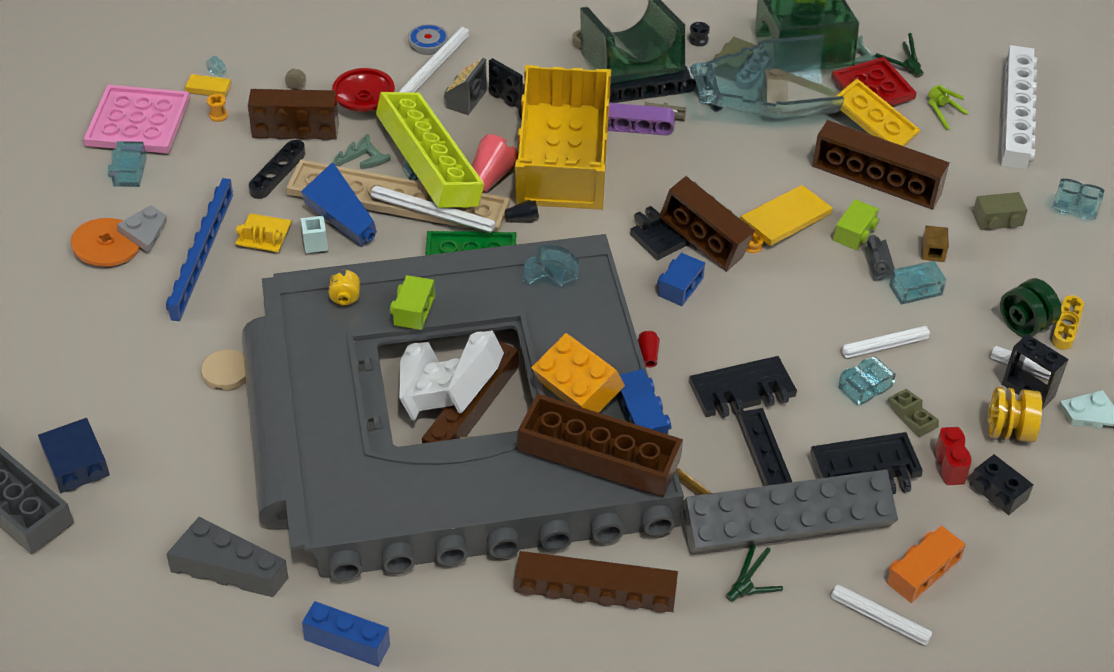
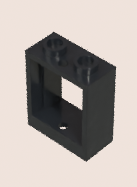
[1001,334,1069,410]

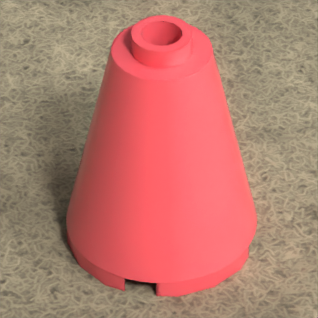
[472,134,518,193]

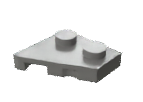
[117,205,167,252]

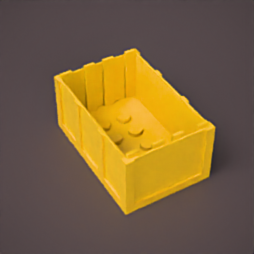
[515,65,611,210]

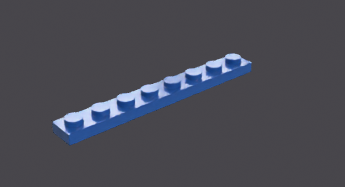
[166,178,233,321]

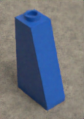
[301,163,377,247]

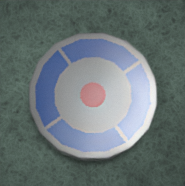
[408,24,448,55]

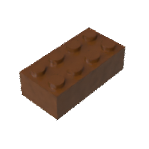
[248,89,339,140]
[659,176,755,272]

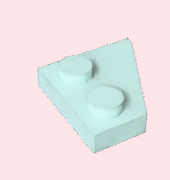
[1058,390,1114,429]

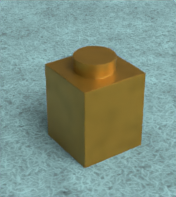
[922,225,949,262]

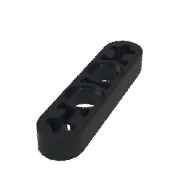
[249,140,305,199]

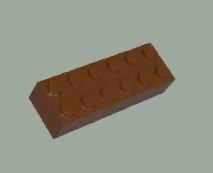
[812,120,950,210]
[517,394,683,497]

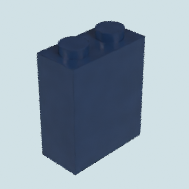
[38,417,110,493]

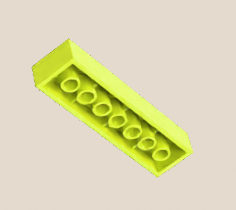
[376,92,484,209]

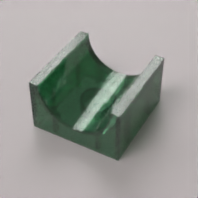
[580,0,685,84]
[755,0,859,72]

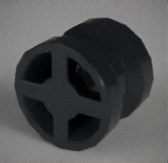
[689,22,710,47]

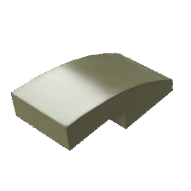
[888,388,939,437]

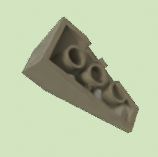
[761,68,840,113]

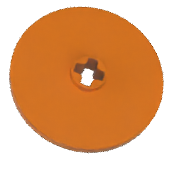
[71,218,140,267]

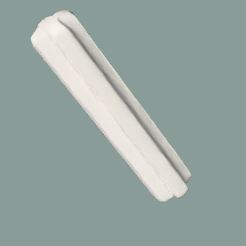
[991,346,1051,380]

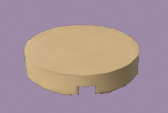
[201,349,246,391]

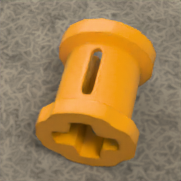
[207,94,228,122]

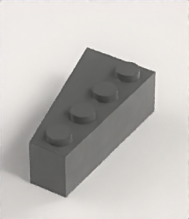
[166,517,289,597]

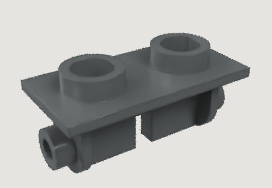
[865,235,896,281]

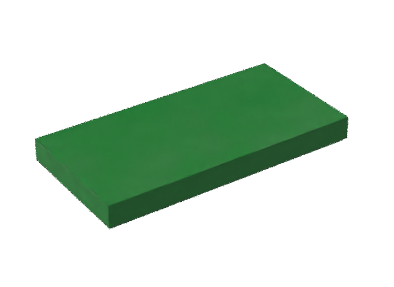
[425,231,517,255]

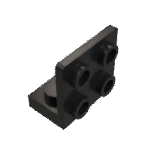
[489,58,524,109]

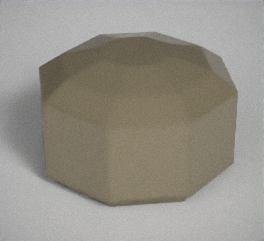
[285,69,306,89]

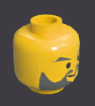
[328,270,361,305]

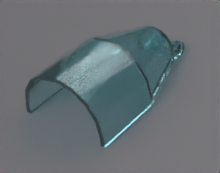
[690,34,844,119]

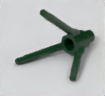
[875,33,924,78]
[726,545,783,602]

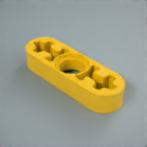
[1052,295,1084,350]

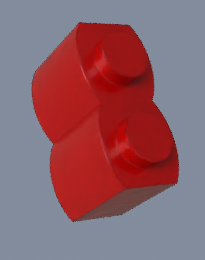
[935,427,972,485]

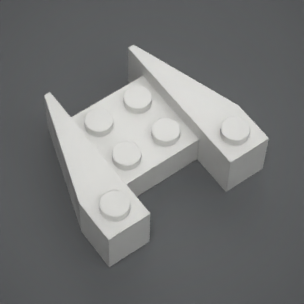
[399,330,504,420]

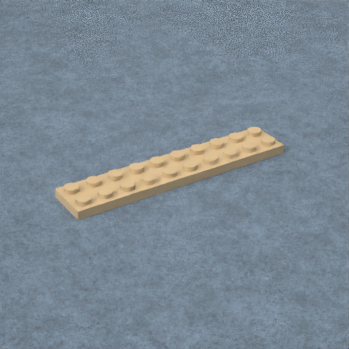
[286,160,510,232]

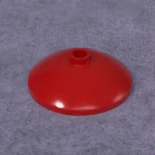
[332,68,395,112]

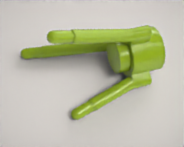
[928,84,968,130]

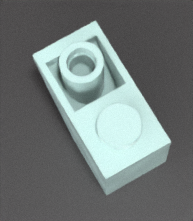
[300,216,328,253]

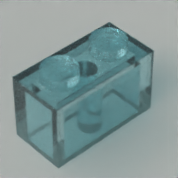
[108,141,147,187]
[889,261,947,305]

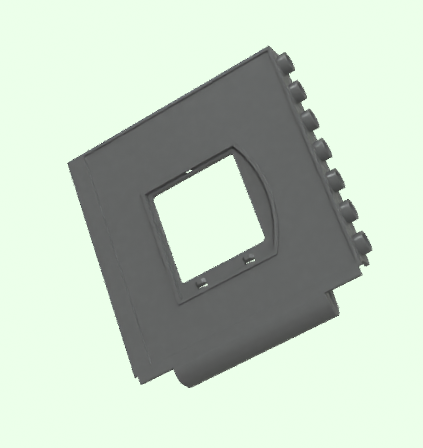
[242,234,684,581]

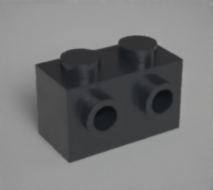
[970,454,1034,515]

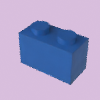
[657,252,705,306]

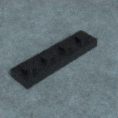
[739,408,793,486]

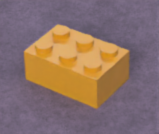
[531,333,625,413]

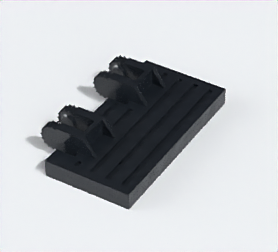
[630,206,691,261]
[689,355,797,417]
[810,432,923,494]

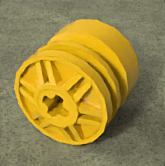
[988,387,1042,442]

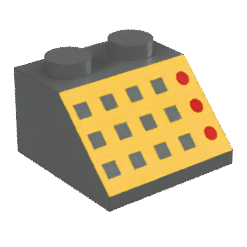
[444,58,487,115]

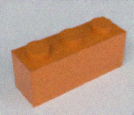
[887,525,966,603]

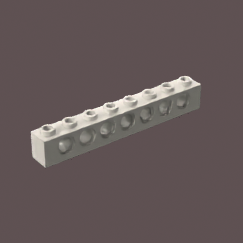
[1001,45,1037,170]

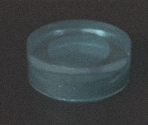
[206,56,227,77]

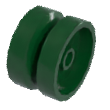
[1000,278,1062,337]

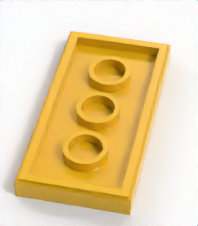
[831,79,921,146]
[740,185,833,246]

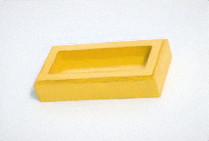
[185,74,232,98]

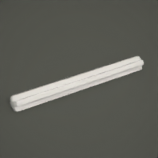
[398,27,469,92]
[371,186,495,233]

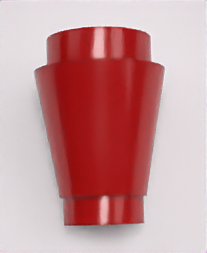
[637,331,660,368]

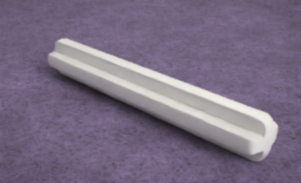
[842,325,930,358]
[831,584,932,645]

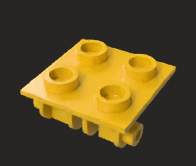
[235,213,292,252]

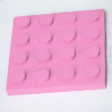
[83,85,190,154]

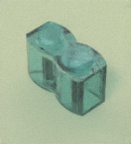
[1052,178,1105,219]
[838,357,896,405]

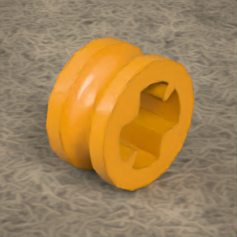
[746,233,764,253]

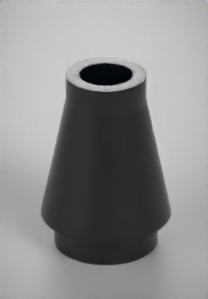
[506,199,539,222]

